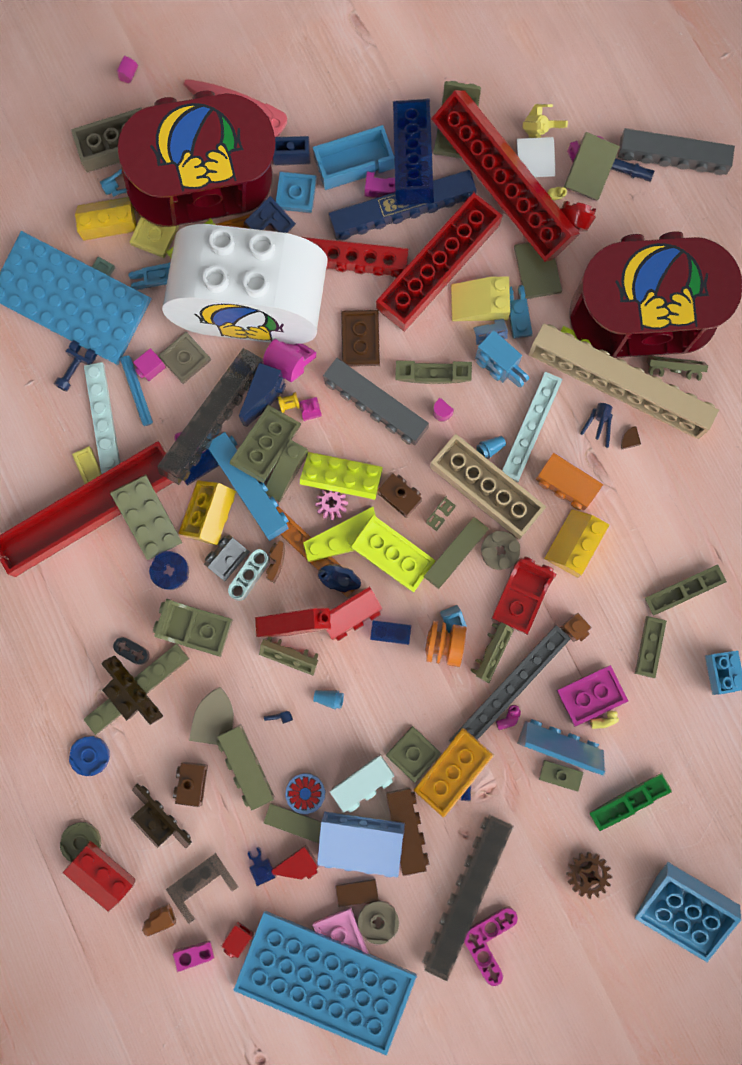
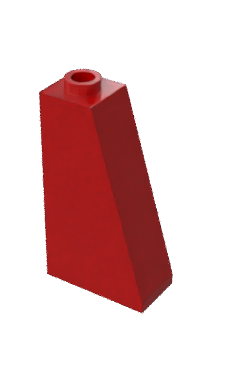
[255,608,331,637]

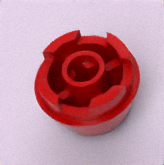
[560,201,596,232]

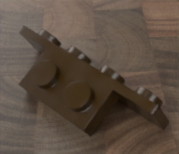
[101,656,163,725]
[130,783,192,849]

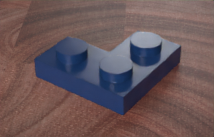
[243,196,296,233]

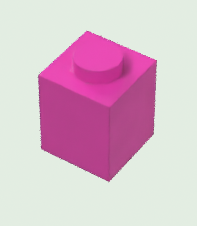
[133,348,166,381]

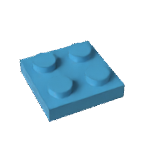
[276,172,317,213]

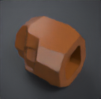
[142,904,176,937]

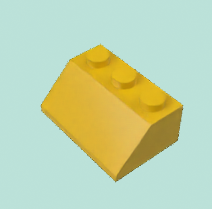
[75,197,137,241]
[178,480,236,545]
[544,509,610,578]

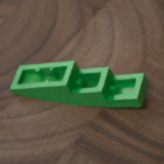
[590,773,672,831]

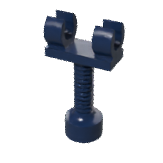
[54,340,97,392]

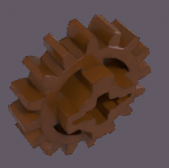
[566,852,612,899]

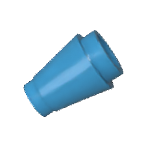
[476,436,506,459]
[313,690,344,710]

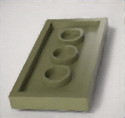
[230,405,301,483]
[110,474,182,560]

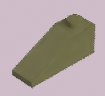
[265,439,308,502]

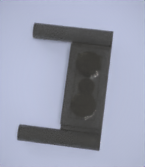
[166,853,239,924]

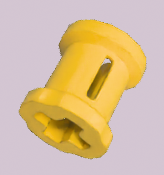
[278,392,300,413]

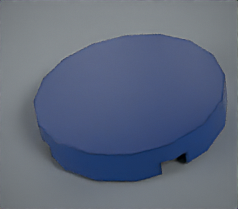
[69,736,110,776]

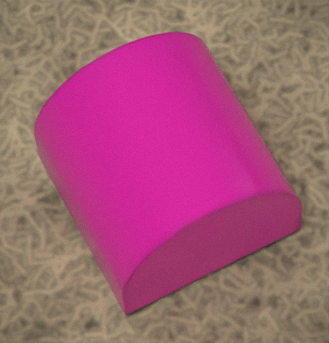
[117,56,138,84]
[433,398,454,422]

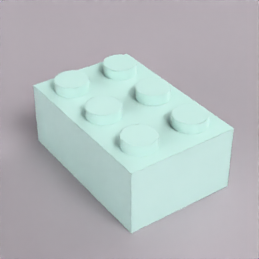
[330,754,394,813]

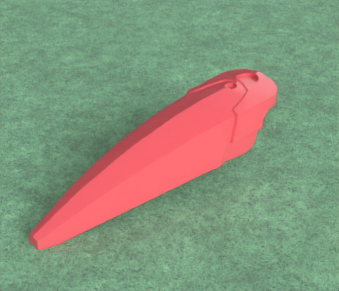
[184,79,287,137]

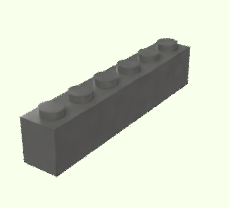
[618,128,735,175]
[323,358,429,445]

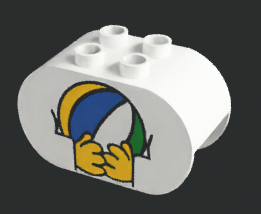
[162,224,328,345]

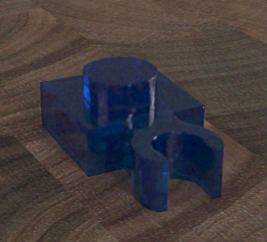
[248,847,276,886]

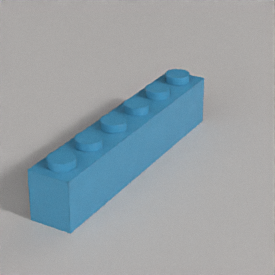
[206,432,289,541]

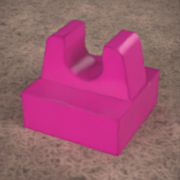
[299,397,322,421]

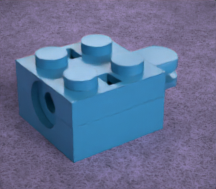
[475,330,529,388]

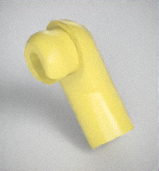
[547,187,567,201]
[590,711,619,729]

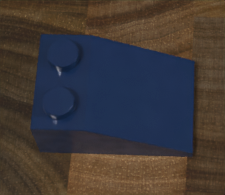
[239,363,286,427]

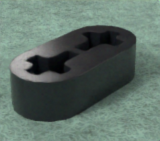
[113,637,150,665]

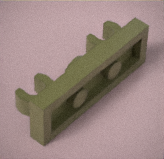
[647,355,708,381]
[471,623,514,683]
[259,637,318,676]

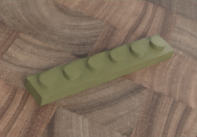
[83,644,189,735]

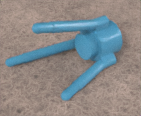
[100,169,127,197]

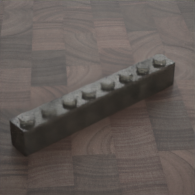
[157,348,263,485]
[422,814,514,981]

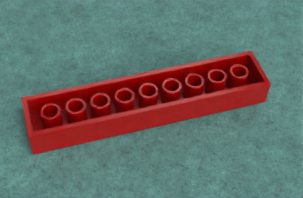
[431,90,580,262]

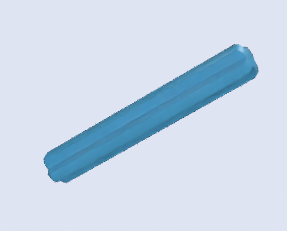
[120,355,153,426]

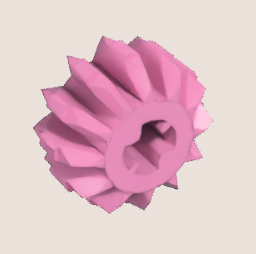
[315,489,348,520]

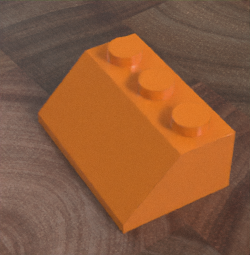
[536,453,604,510]

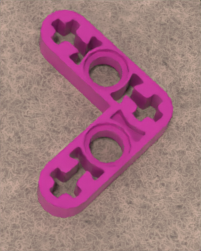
[463,907,518,986]

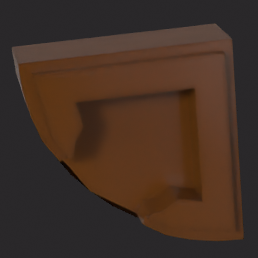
[621,426,641,450]

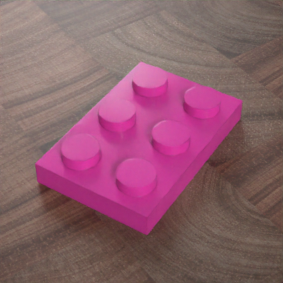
[556,665,629,727]

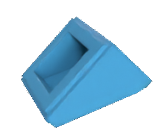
[440,605,467,633]

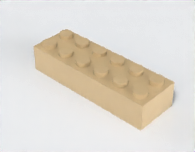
[430,434,546,540]

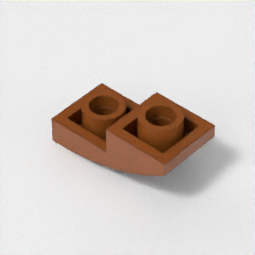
[266,540,285,583]

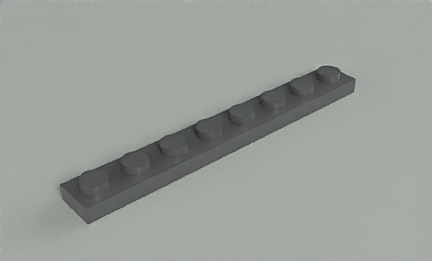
[449,625,571,742]

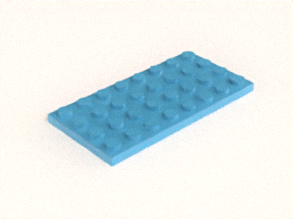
[0,231,152,365]
[233,911,417,1056]

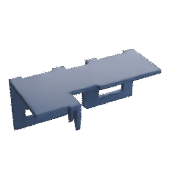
[474,319,508,345]

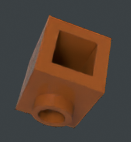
[560,613,592,642]

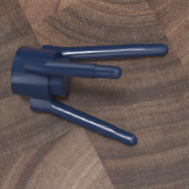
[580,403,613,448]

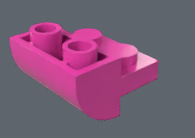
[263,339,316,382]

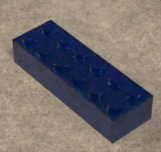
[393,99,434,205]

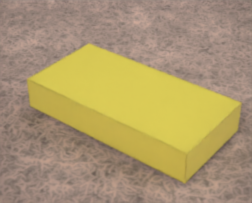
[72,446,101,484]

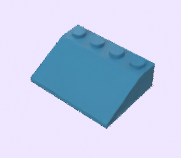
[517,719,605,776]
[635,862,742,962]

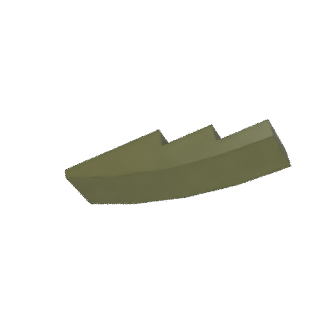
[424,517,489,589]
[645,564,727,616]

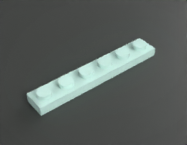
[84,362,120,474]
[502,372,563,483]

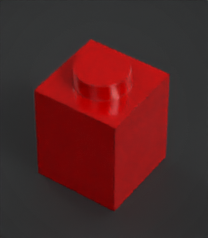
[221,922,254,959]

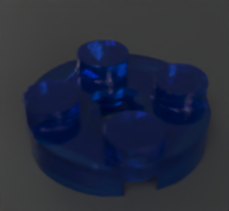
[149,551,189,590]

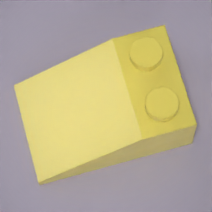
[451,276,510,321]

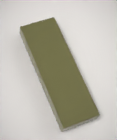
[635,616,667,678]
[264,803,321,843]

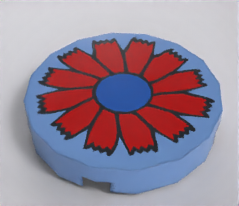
[285,773,325,814]

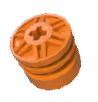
[425,621,467,667]

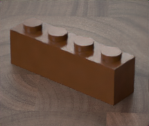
[386,788,430,876]

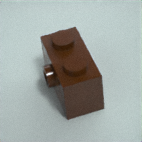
[378,473,422,518]
[173,762,208,807]

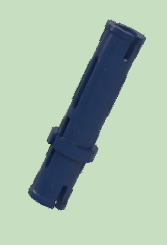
[611,158,655,182]

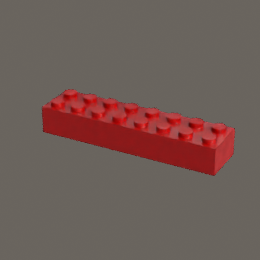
[376,193,503,332]

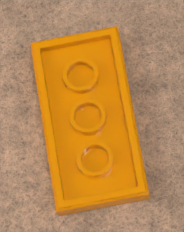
[413,728,494,818]

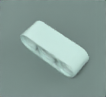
[228,549,270,601]

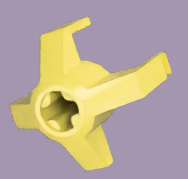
[523,104,568,138]

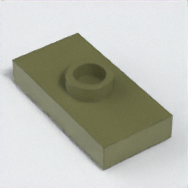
[539,760,584,792]

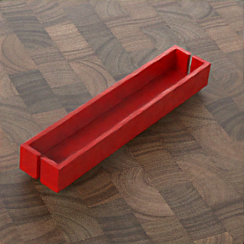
[0,441,182,577]

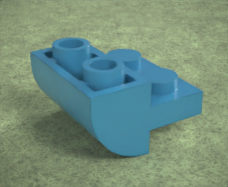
[705,651,742,695]

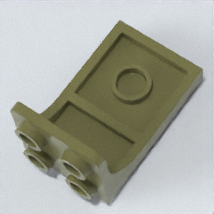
[433,81,481,159]
[153,599,233,657]

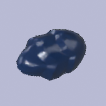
[318,564,361,593]

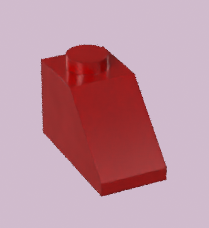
[271,845,319,880]

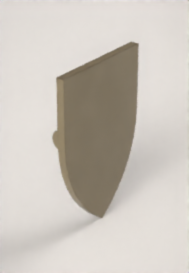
[189,687,234,745]

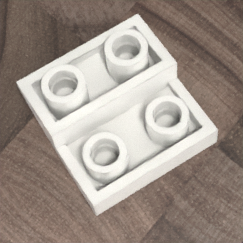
[516,137,555,177]

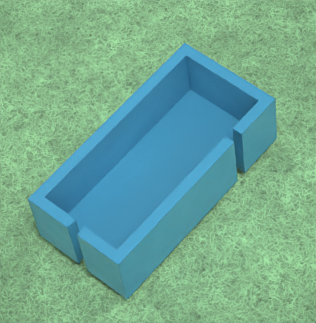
[313,125,395,190]

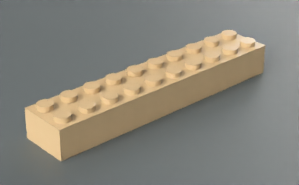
[528,323,719,439]

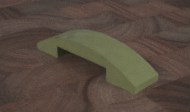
[395,361,472,384]

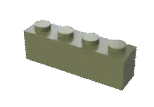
[217,724,275,811]

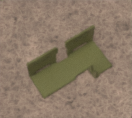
[426,496,456,531]

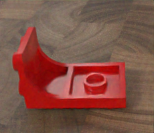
[491,557,557,635]

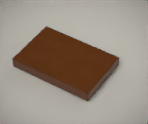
[341,310,380,367]

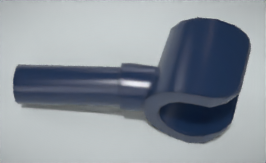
[264,711,293,724]

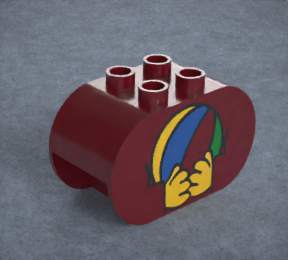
[118,90,275,227]
[569,231,742,358]

